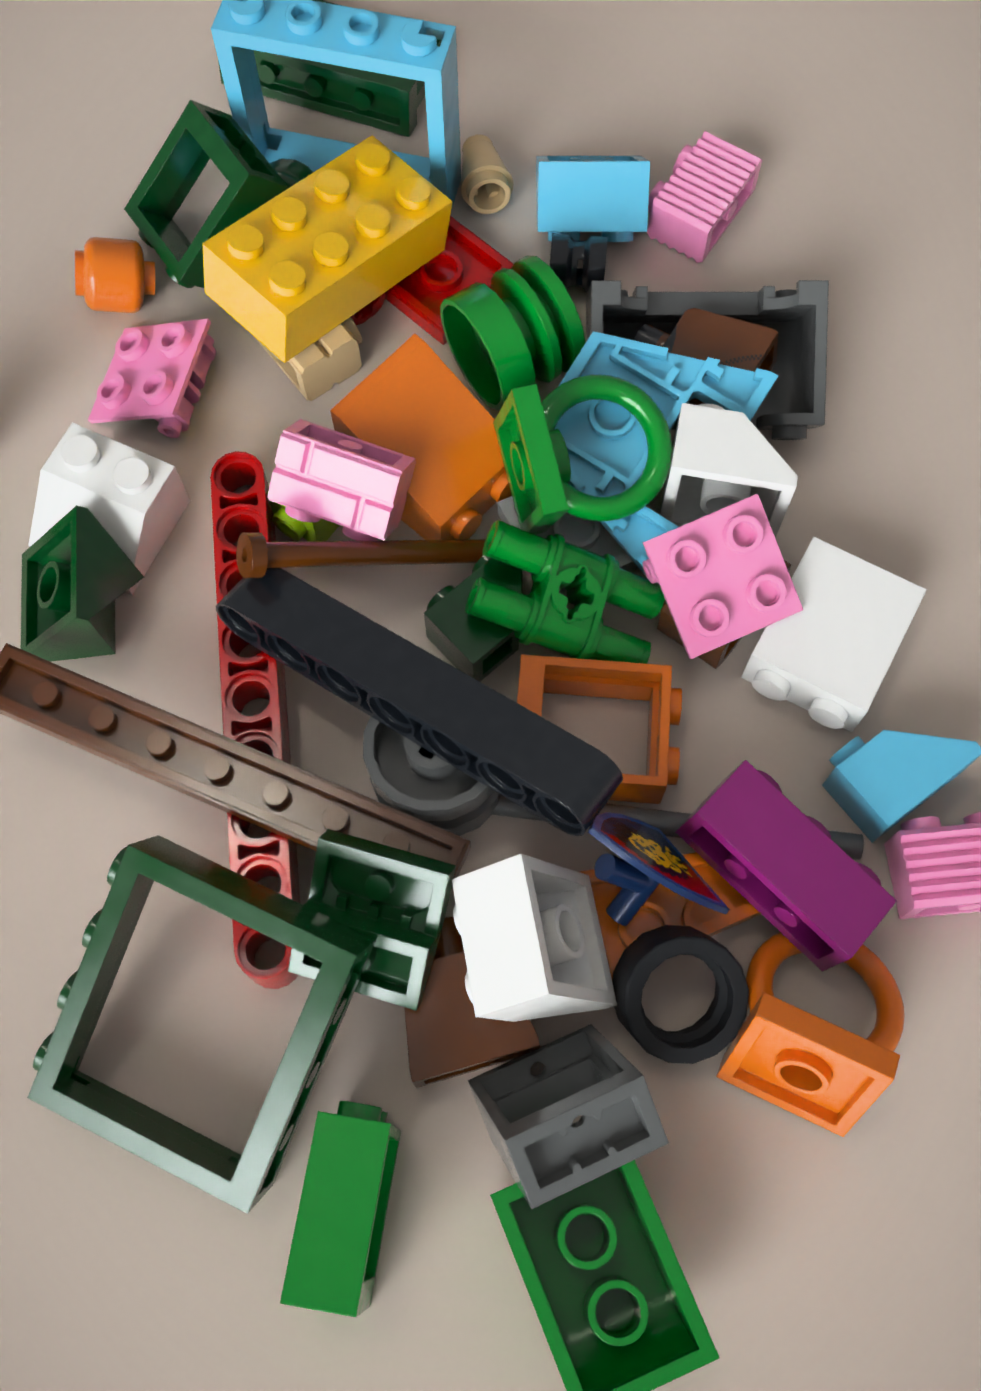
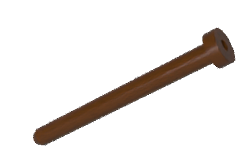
[236,532,486,578]

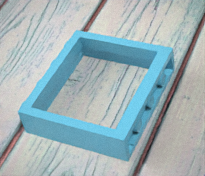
[211,0,461,210]

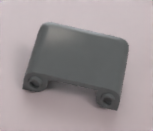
[586,280,829,440]

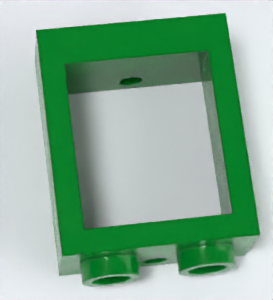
[280,1101,401,1317]

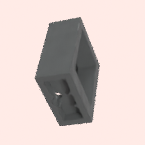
[468,1024,669,1209]

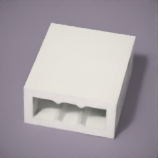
[741,536,927,732]

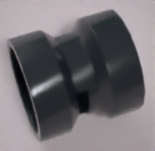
[550,233,608,293]

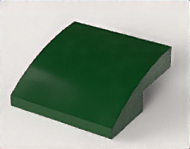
[288,829,456,1011]

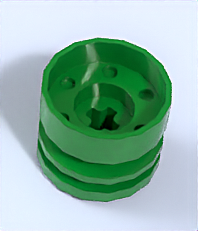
[440,255,586,411]

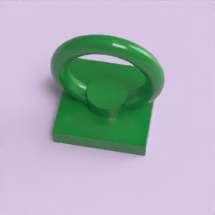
[493,375,672,534]

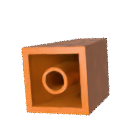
[330,334,512,540]

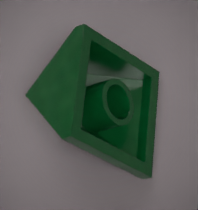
[20,505,144,662]

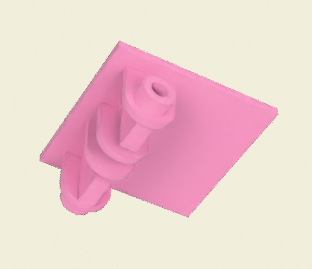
[88,318,216,438]
[642,494,803,659]

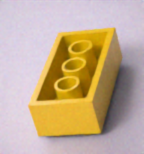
[202,135,453,363]

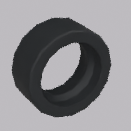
[612,925,749,1064]

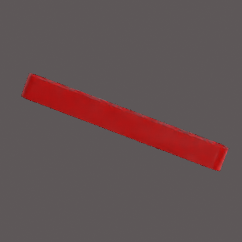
[210,451,301,989]

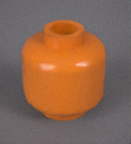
[75,237,155,313]

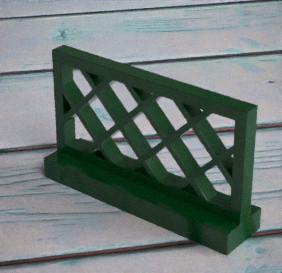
[218,0,442,137]

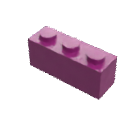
[675,760,897,972]

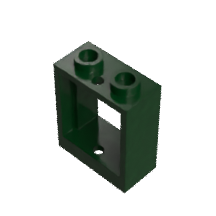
[124,100,288,288]

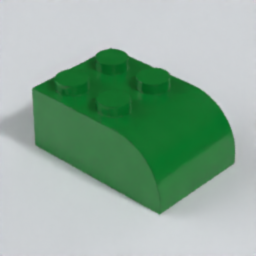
[490,1160,720,1391]

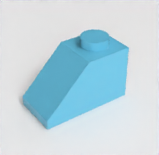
[822,730,981,843]

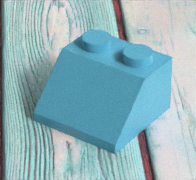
[536,155,650,242]

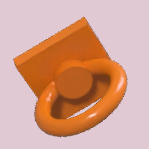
[716,932,905,1137]

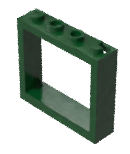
[27,835,376,1214]

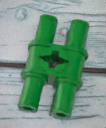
[465,520,665,664]

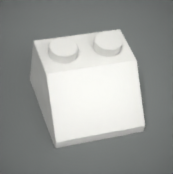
[660,403,798,538]
[29,422,190,595]
[452,854,617,1022]

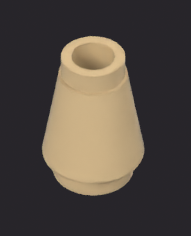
[461,134,514,214]

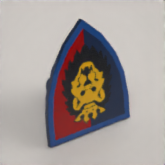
[588,812,730,926]

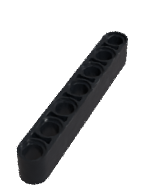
[216,568,623,836]

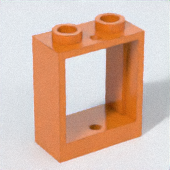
[517,654,682,804]

